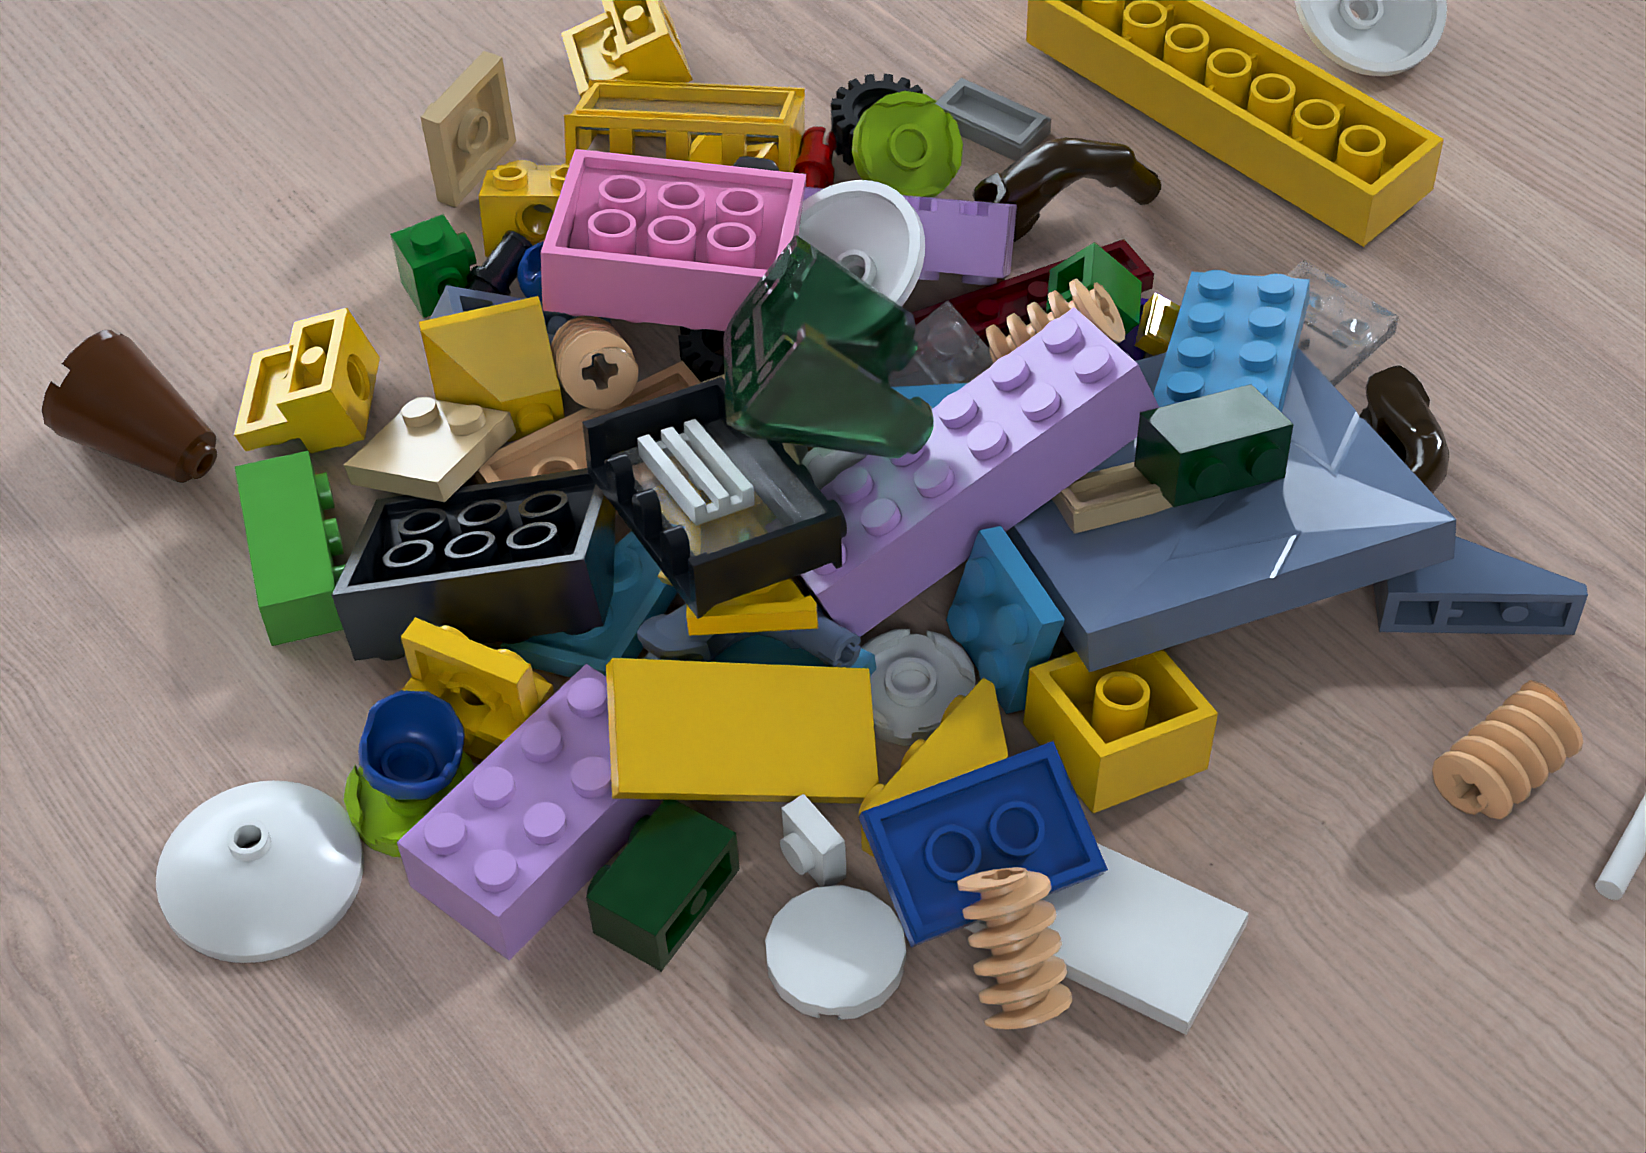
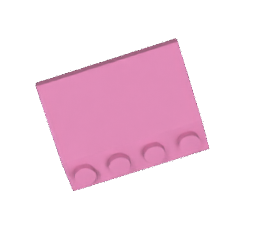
[541,149,806,337]

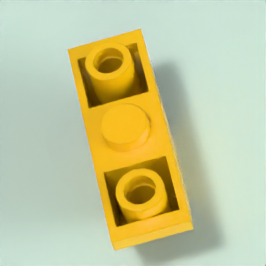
[859,678,1009,857]

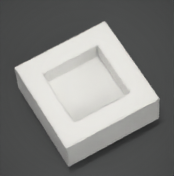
[780,794,847,887]

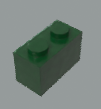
[1134,384,1294,507]
[586,800,740,972]

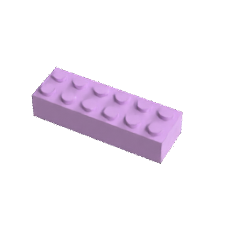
[764,307,1159,637]

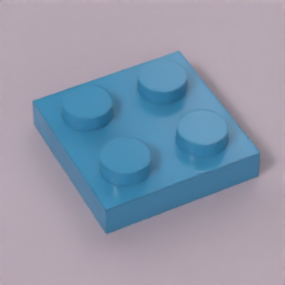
[946,526,1065,714]

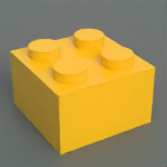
[1023,650,1218,814]

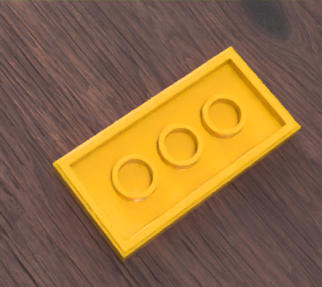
[606,658,879,804]

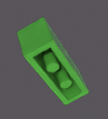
[235,450,345,646]

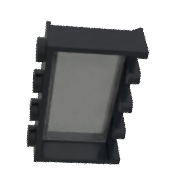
[582,377,847,618]

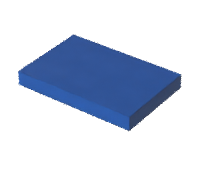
[859,741,1108,948]

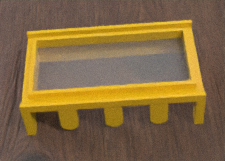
[564,79,805,173]

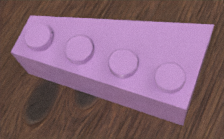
[803,187,1017,285]

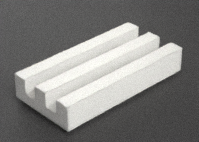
[637,419,755,526]

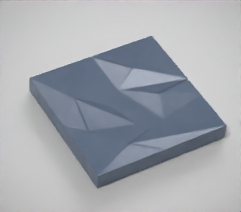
[1006,348,1456,672]

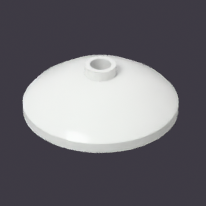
[1294,0,1447,76]
[783,180,925,346]
[156,781,364,963]

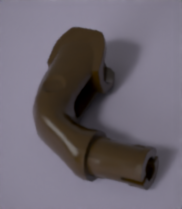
[972,137,1162,242]
[1359,365,1449,493]

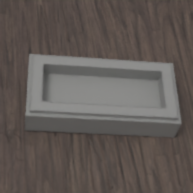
[935,78,1051,161]

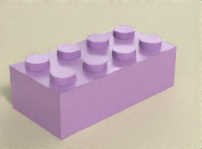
[397,664,663,960]

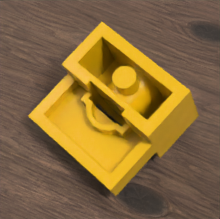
[561,0,693,98]
[479,160,570,257]
[234,308,380,454]
[401,617,554,764]

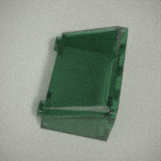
[723,234,934,459]

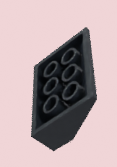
[332,468,616,661]

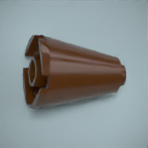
[42,330,217,483]

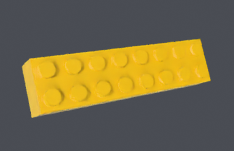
[1026,0,1444,247]

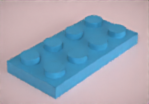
[1153,270,1310,413]

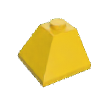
[419,296,565,442]

